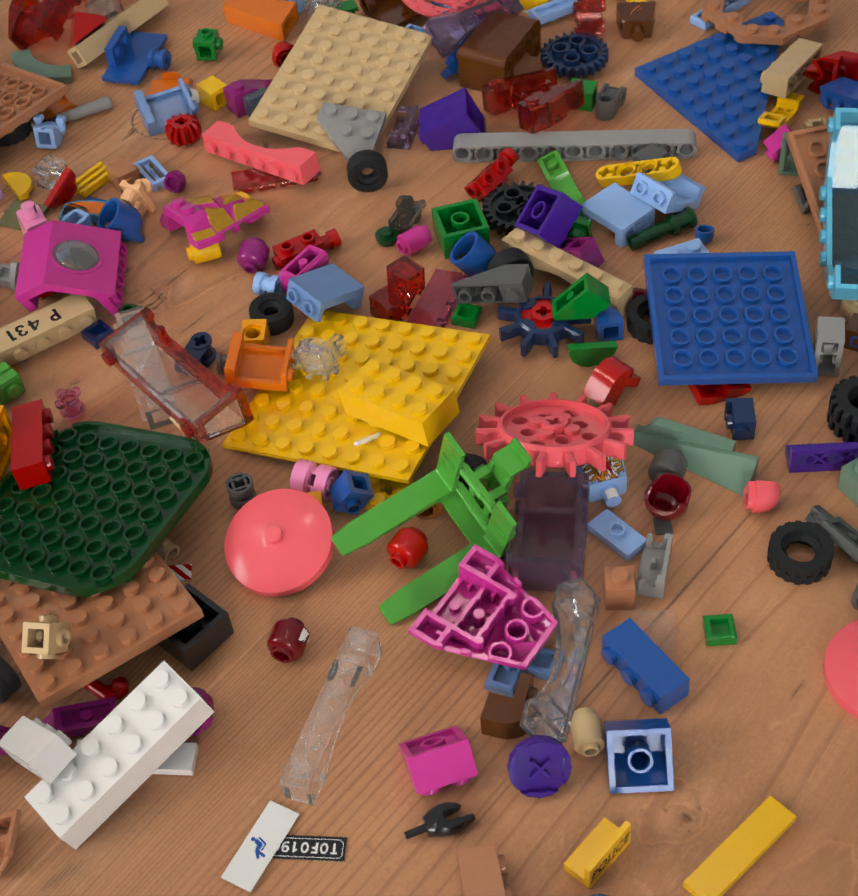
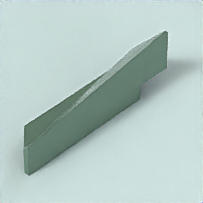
[634,417,759,496]

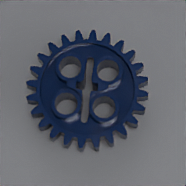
[541,31,609,79]

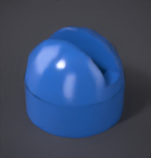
[695,225,714,245]

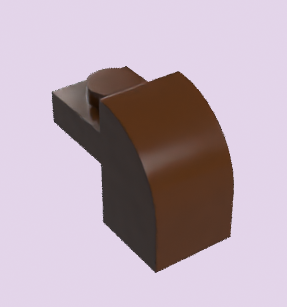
[480,672,538,739]

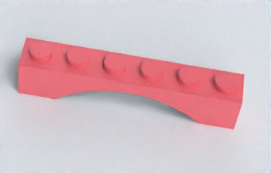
[201,120,321,185]

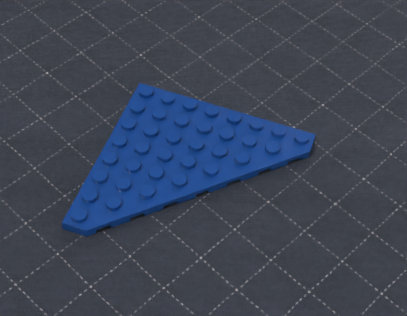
[635,11,784,163]

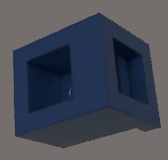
[724,398,756,440]

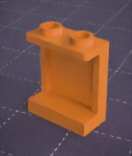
[224,332,298,392]

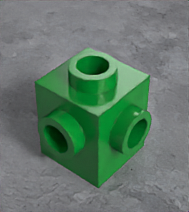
[193,28,223,60]

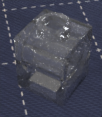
[31,154,68,192]

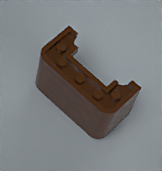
[456,10,541,97]

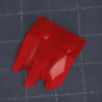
[802,51,858,95]

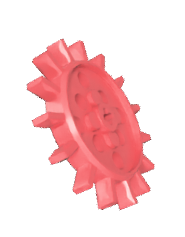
[475,392,634,478]

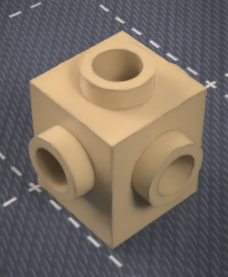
[21,615,71,659]

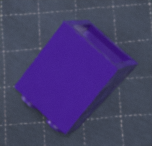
[418,87,486,151]

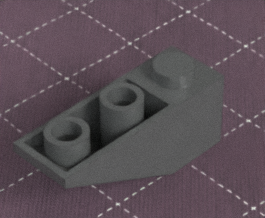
[451,264,534,304]

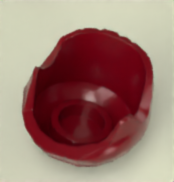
[644,473,692,521]

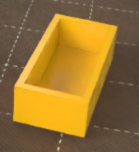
[339,358,460,447]

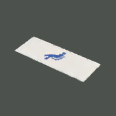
[221,800,299,893]

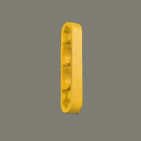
[595,157,683,188]

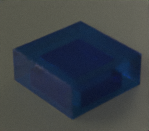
[81,319,116,350]

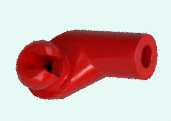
[85,677,129,699]

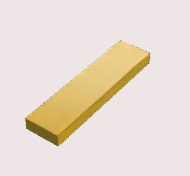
[683,795,796,896]

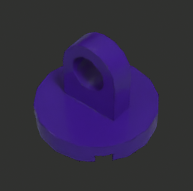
[507,735,572,798]

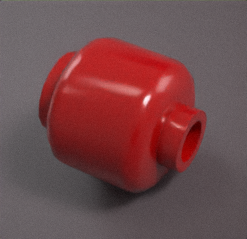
[387,527,429,569]

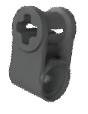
[595,83,627,121]

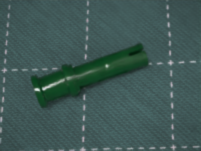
[627,207,698,251]

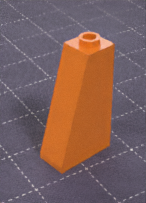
[223,0,299,41]

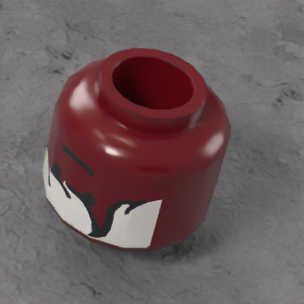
[267,617,310,663]

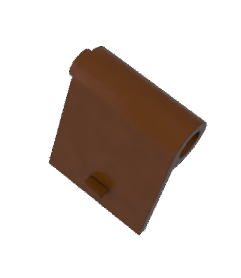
[359,0,424,26]

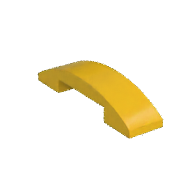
[757,93,805,129]

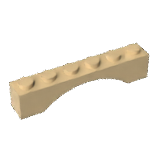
[501,227,633,316]

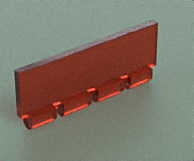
[231,157,321,193]

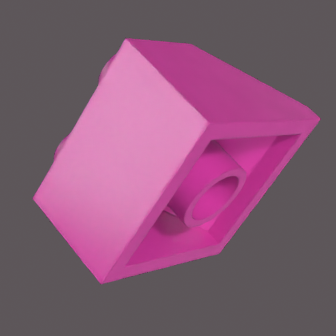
[398,725,478,796]

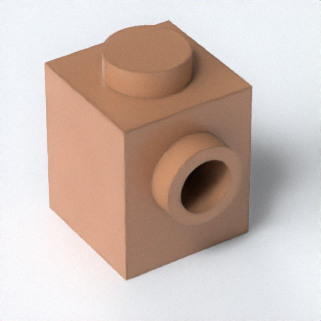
[105,156,141,195]
[604,564,635,610]

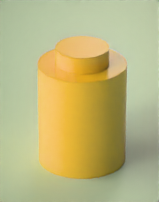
[186,243,222,265]

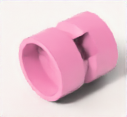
[290,459,339,502]

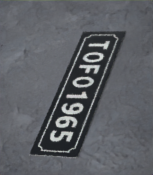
[272,835,347,862]

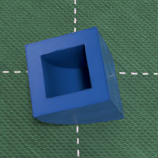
[593,306,624,342]

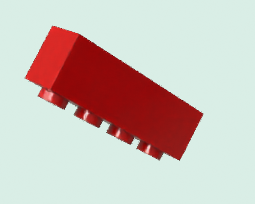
[11,399,55,490]

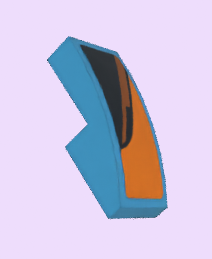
[59,200,106,224]

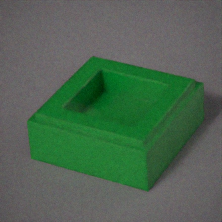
[451,304,483,329]
[702,614,737,646]

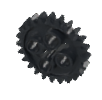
[482,181,542,235]

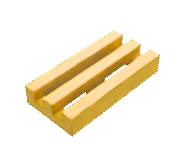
[75,161,109,198]

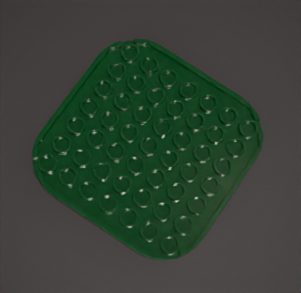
[0,421,213,598]

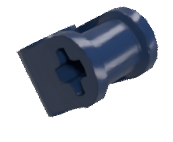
[174,332,217,380]

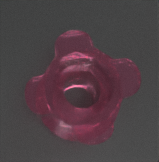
[54,387,85,420]

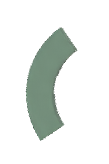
[11,49,73,83]

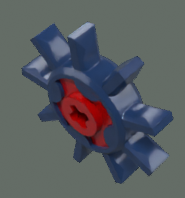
[497,282,591,358]

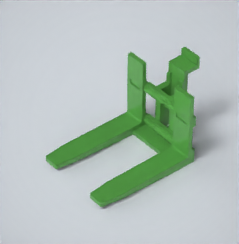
[331,432,532,625]

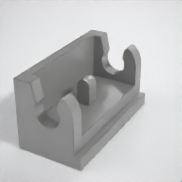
[635,533,673,599]

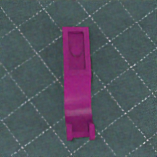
[0,697,116,756]

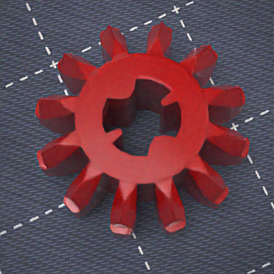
[165,113,202,147]

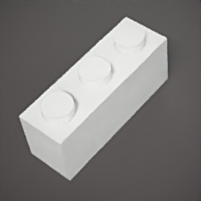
[0,716,77,784]

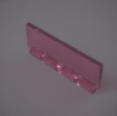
[407,269,469,328]

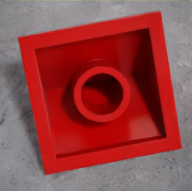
[69,11,107,48]

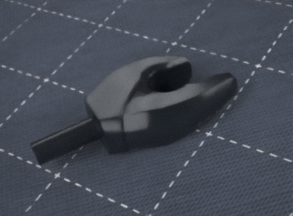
[404,802,475,840]

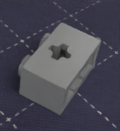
[813,316,845,377]

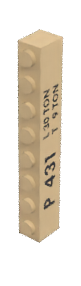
[0,294,98,366]

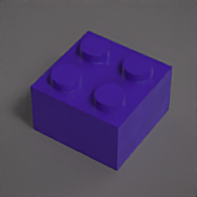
[514,184,583,248]

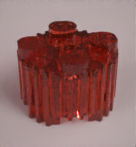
[573,0,606,35]

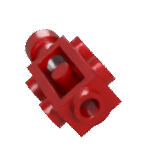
[464,147,518,200]
[271,228,342,270]

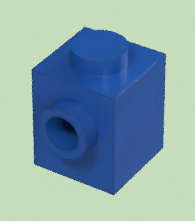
[329,470,374,515]

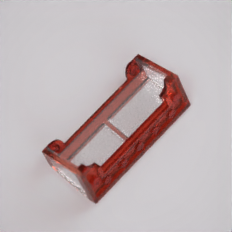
[98,307,254,444]

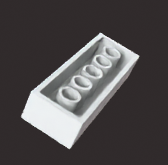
[25,661,214,849]

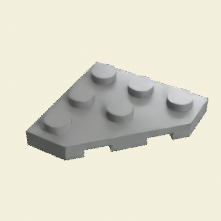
[317,102,387,163]

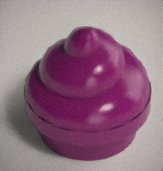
[164,170,186,193]

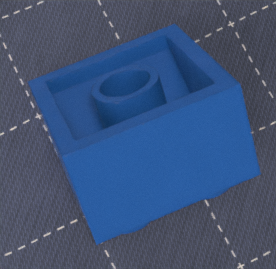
[604,718,674,794]

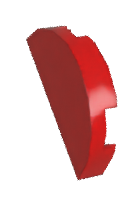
[44,167,77,209]

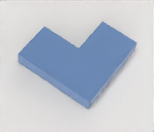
[485,647,562,698]

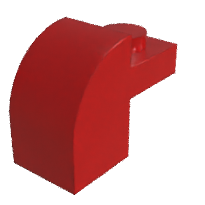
[583,356,641,405]

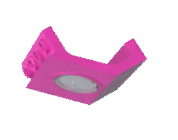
[14,220,128,317]

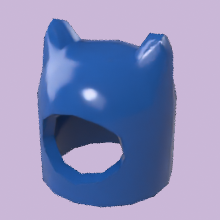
[97,197,145,243]
[450,231,497,277]

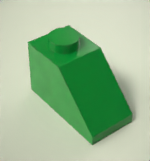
[552,273,610,321]

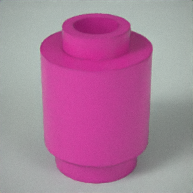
[396,225,432,256]

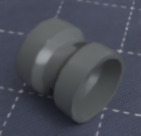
[226,472,257,510]

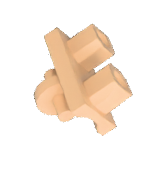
[119,178,156,218]

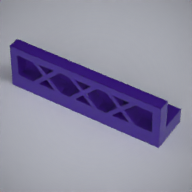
[785,442,858,473]

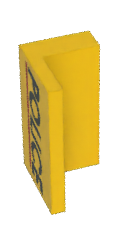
[563,817,631,890]

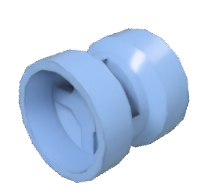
[252,271,283,295]

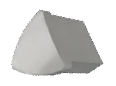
[0,262,20,290]

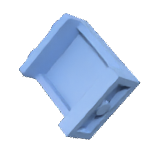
[630,172,706,214]
[581,183,655,248]

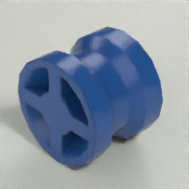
[148,48,171,70]

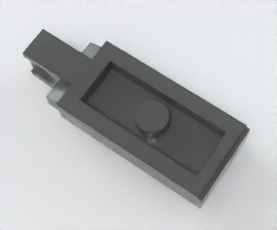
[805,505,858,563]

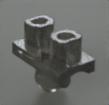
[388,195,426,235]

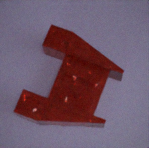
[8,0,83,51]
[481,67,585,134]

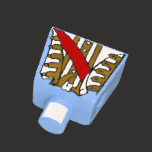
[572,456,627,507]

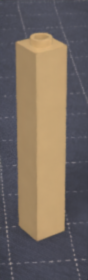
[67,0,169,69]

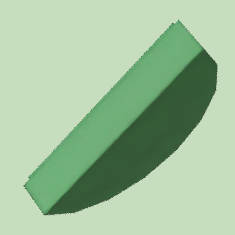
[567,341,618,367]

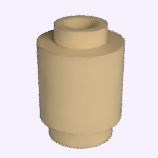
[569,707,605,757]

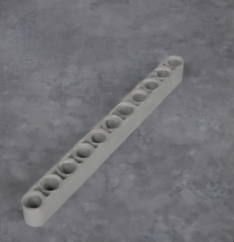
[452,129,697,163]

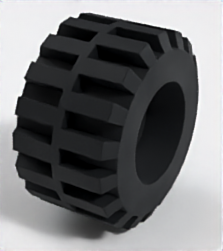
[827,375,858,442]

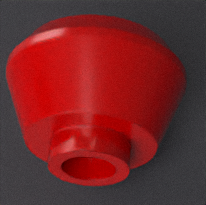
[272,41,294,68]

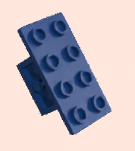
[102,26,168,85]

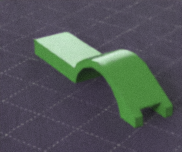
[537,149,585,204]

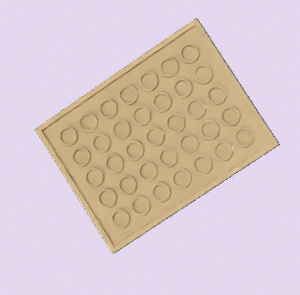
[248,4,433,153]

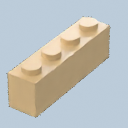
[760,38,823,99]

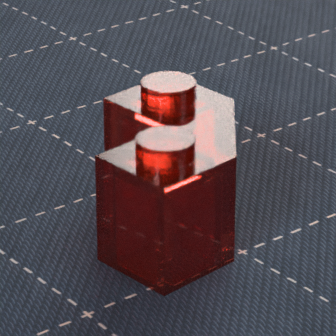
[369,255,425,321]

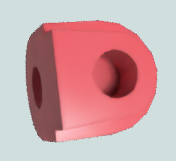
[743,480,780,513]

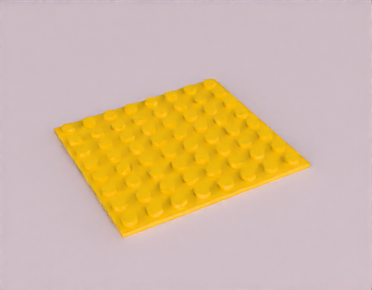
[222,310,491,484]

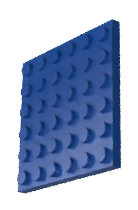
[643,251,819,386]

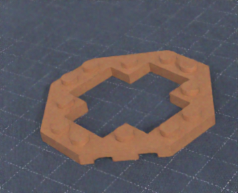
[701,0,831,45]

